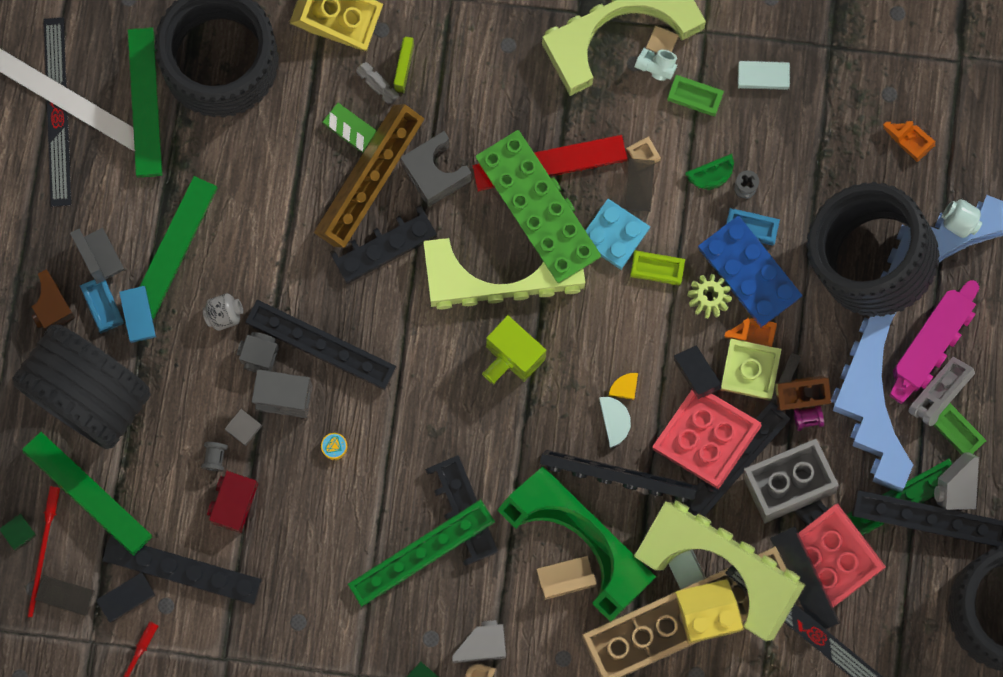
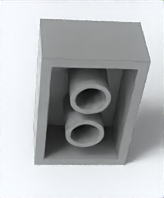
[743,439,839,524]

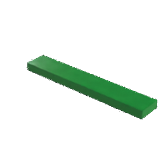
[128,27,163,178]
[140,176,218,320]
[22,432,152,556]
[846,459,952,536]
[348,500,496,607]

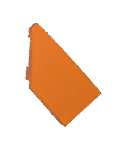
[883,121,935,162]
[724,318,777,347]

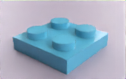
[586,199,650,270]

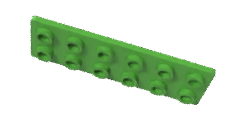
[476,130,601,283]

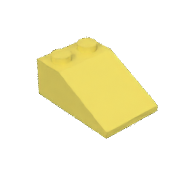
[290,0,383,51]

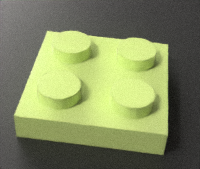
[720,339,782,401]

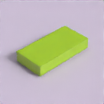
[394,37,414,93]
[630,250,685,286]

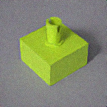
[482,315,547,385]

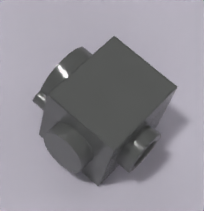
[237,332,279,373]

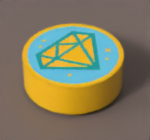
[321,433,348,460]

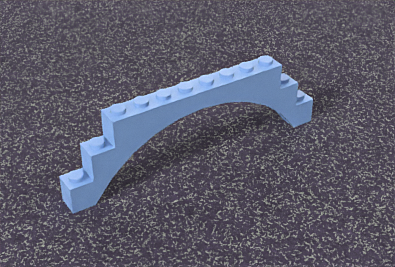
[831,195,1003,493]

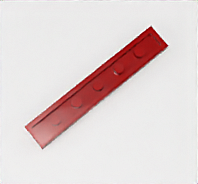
[472,135,627,191]

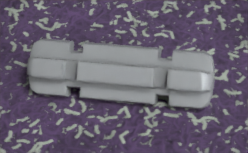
[356,62,399,105]

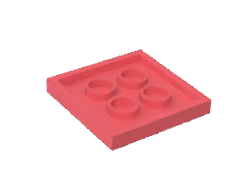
[652,390,762,489]
[798,504,886,608]

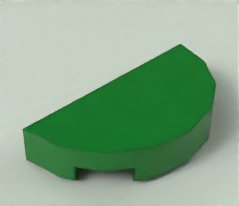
[685,154,734,190]

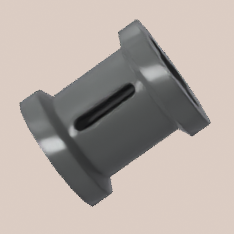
[734,170,759,199]
[201,442,228,472]

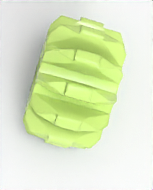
[687,274,732,319]

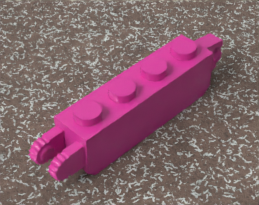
[889,280,980,404]

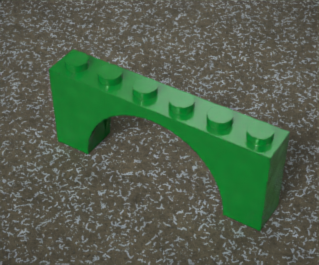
[497,467,656,622]

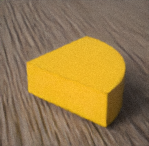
[608,373,638,400]

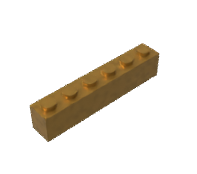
[314,104,424,248]

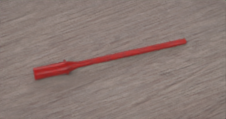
[27,486,60,617]
[123,621,159,677]

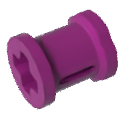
[793,405,824,431]

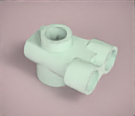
[635,48,677,81]

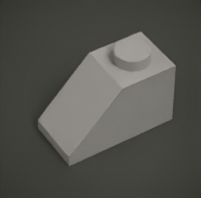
[934,452,979,509]
[452,620,506,663]

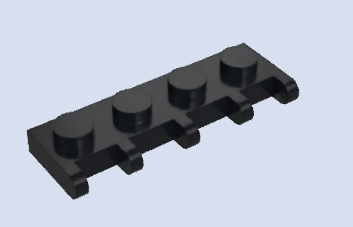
[330,205,437,284]
[425,455,499,566]

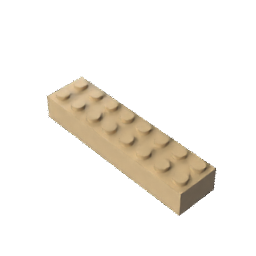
[582,547,786,677]

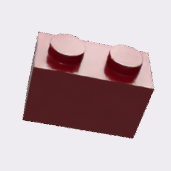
[207,471,259,533]

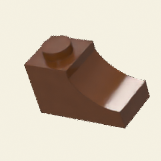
[32,269,75,330]
[775,376,831,410]

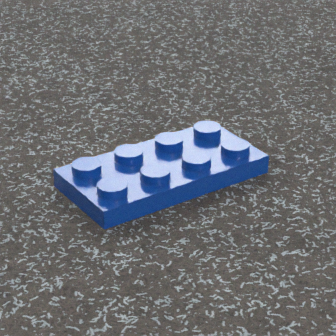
[697,215,803,328]

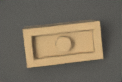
[537,556,596,600]

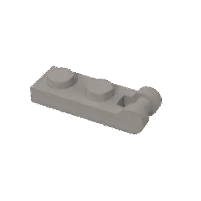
[909,356,975,426]

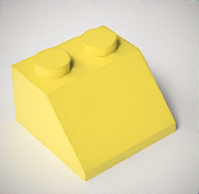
[675,579,743,644]

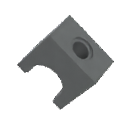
[400,131,472,208]
[252,369,313,418]

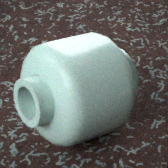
[942,199,982,238]

